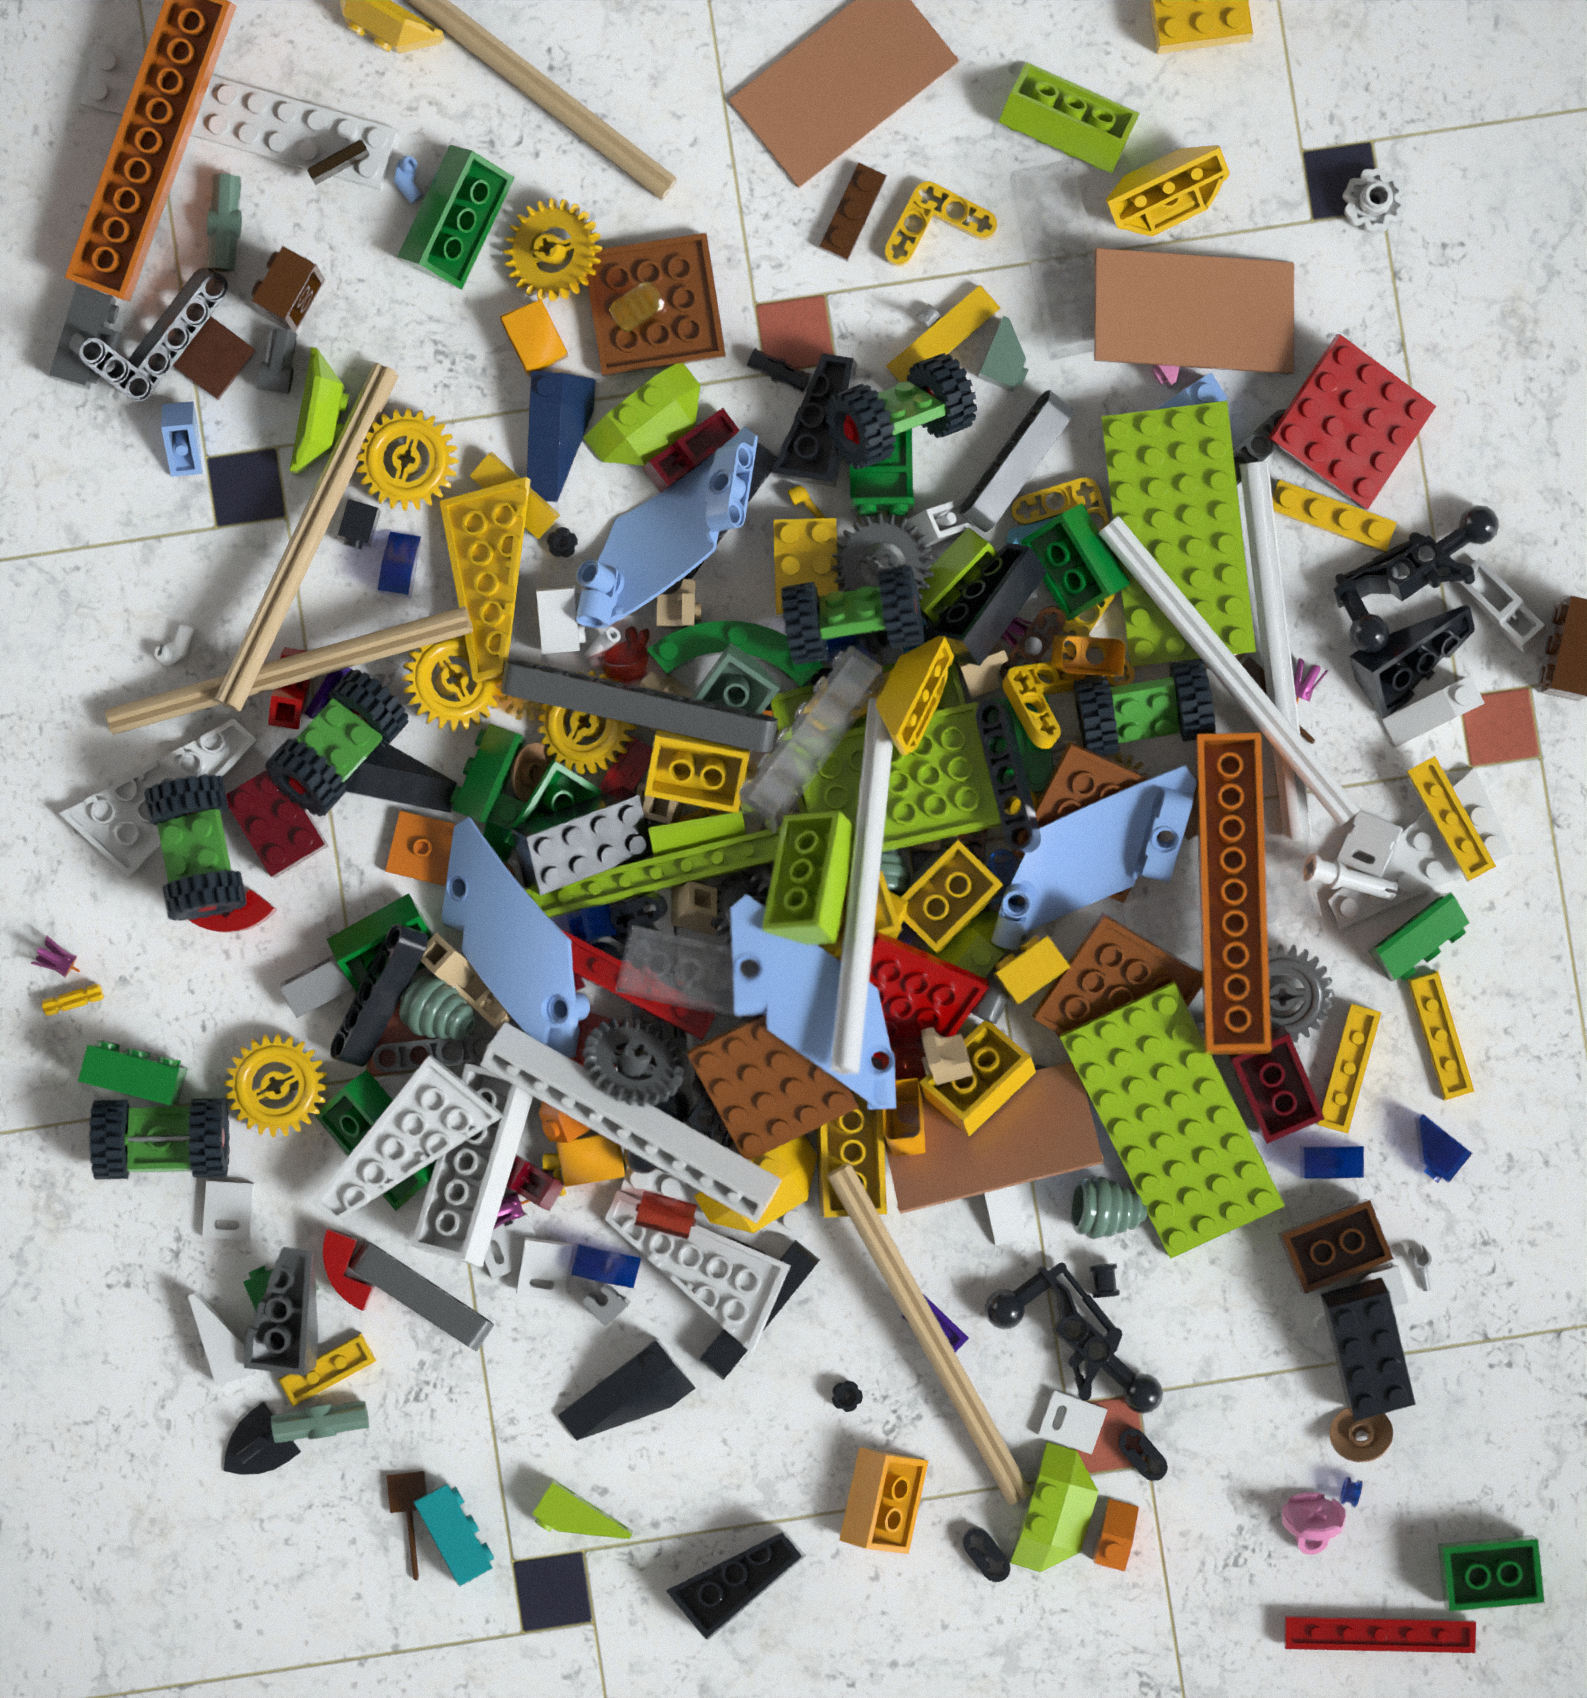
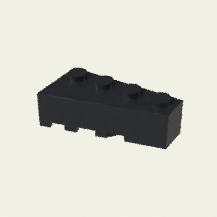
[770,353,857,487]
[923,543,1047,666]
[666,1532,806,1640]

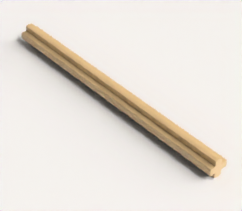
[404,0,677,200]
[214,363,399,712]
[105,606,473,735]
[827,1162,1032,1505]

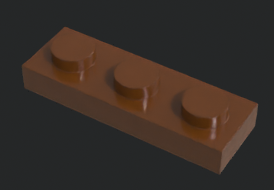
[819,162,887,262]

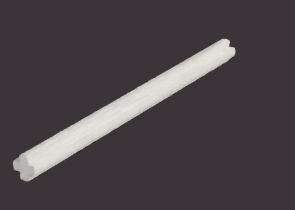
[1240,461,1312,840]
[1098,517,1360,826]
[830,698,893,1074]

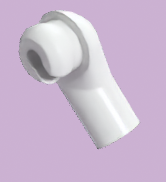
[154,625,194,665]
[585,627,621,669]

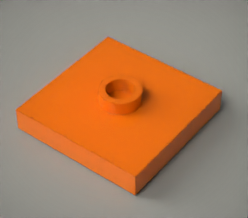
[385,811,456,886]

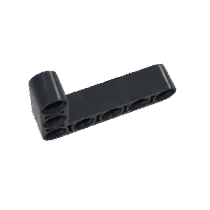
[69,268,228,402]

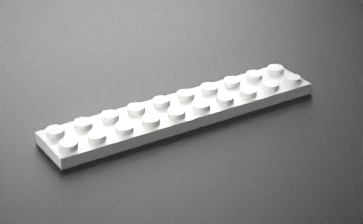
[80,43,398,190]

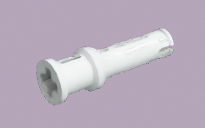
[1303,854,1398,901]

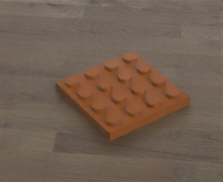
[587,233,726,377]
[1012,741,1162,903]
[1032,913,1202,1035]
[687,1015,859,1161]

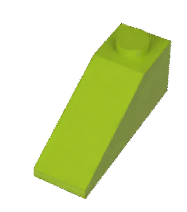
[532,1479,633,1539]

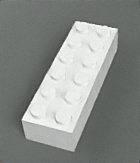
[411,1064,533,1267]

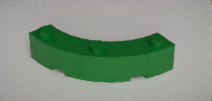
[647,620,824,688]

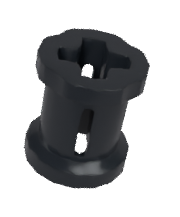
[1089,1263,1120,1298]

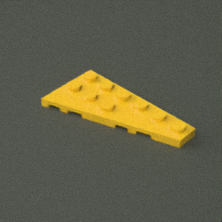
[439,477,531,683]

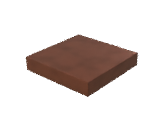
[173,316,256,400]

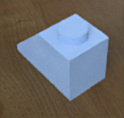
[1157,372,1228,409]
[161,401,202,477]

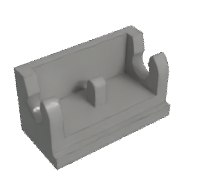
[280,955,352,1018]
[582,1284,631,1327]

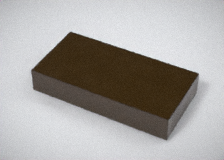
[307,140,370,185]

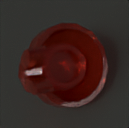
[601,626,650,684]

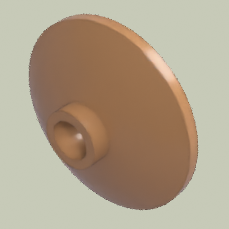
[511,743,555,803]
[1329,1408,1393,1462]

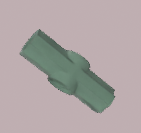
[207,174,242,272]
[271,1401,369,1443]

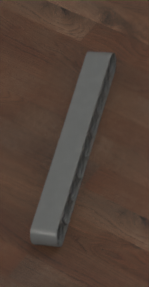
[500,659,778,752]

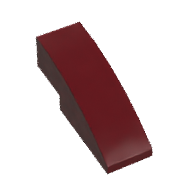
[642,408,740,493]
[506,1154,565,1211]

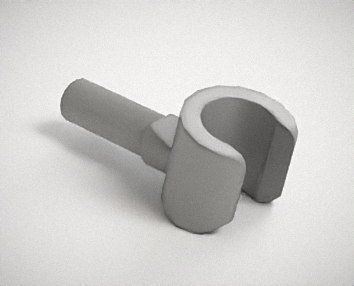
[916,303,941,329]
[1408,1245,1432,1291]

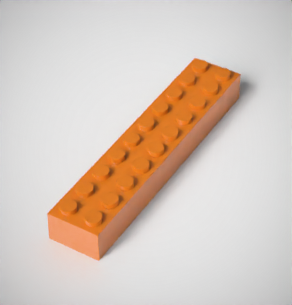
[64,0,237,302]
[1195,733,1271,1055]

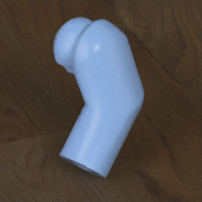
[394,156,423,205]

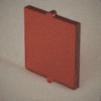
[634,1190,697,1240]

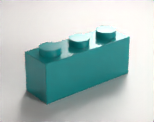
[413,1483,495,1587]

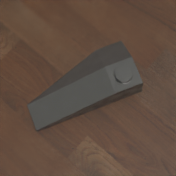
[244,1247,318,1376]

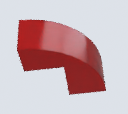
[268,647,312,730]
[187,889,278,933]
[323,1228,375,1311]

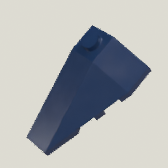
[527,371,596,502]

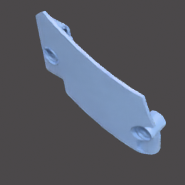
[576,426,758,628]
[991,765,1197,949]
[442,817,590,1058]
[731,894,896,1109]

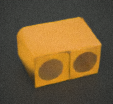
[500,299,568,377]
[1051,635,1125,676]
[883,1078,925,1157]
[556,1134,625,1187]

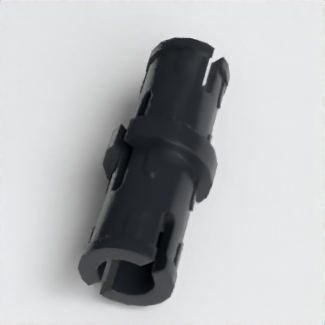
[746,348,811,393]

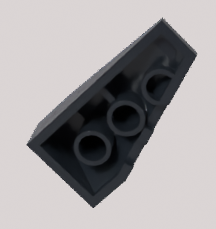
[1349,605,1475,719]
[344,744,457,813]
[557,1338,696,1441]

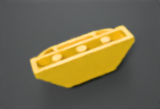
[339,0,445,54]
[1106,145,1230,237]
[875,636,954,755]
[694,1135,817,1233]

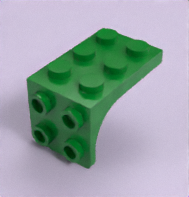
[850,428,914,517]

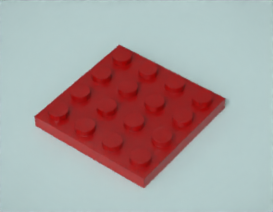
[1267,334,1436,510]
[869,932,989,1078]

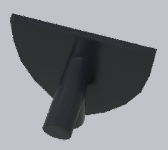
[224,1401,301,1475]

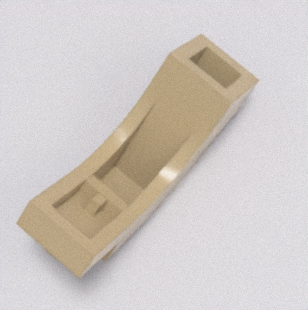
[420,933,512,1031]

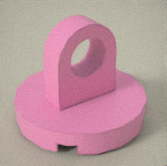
[1282,1492,1346,1555]

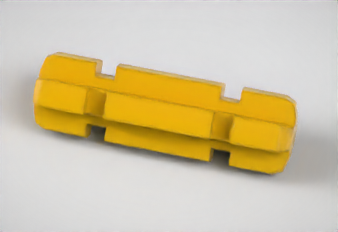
[42,984,104,1016]

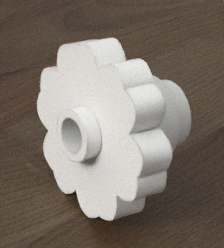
[1343,168,1407,233]

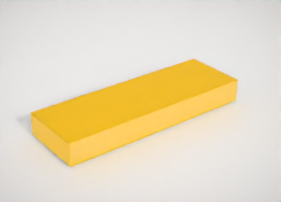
[470,452,560,540]
[278,1333,377,1407]

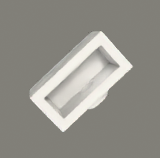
[536,585,586,654]

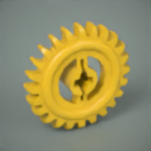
[503,198,602,302]
[356,408,459,512]
[401,635,502,732]
[537,671,637,774]
[224,1033,328,1137]

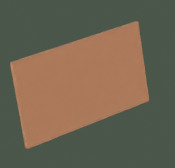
[729,0,959,188]
[1093,248,1295,374]
[884,1061,1104,1214]

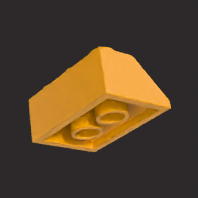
[839,1447,929,1554]

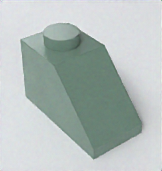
[978,316,1029,392]

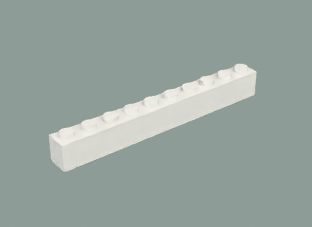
[481,1022,782,1223]

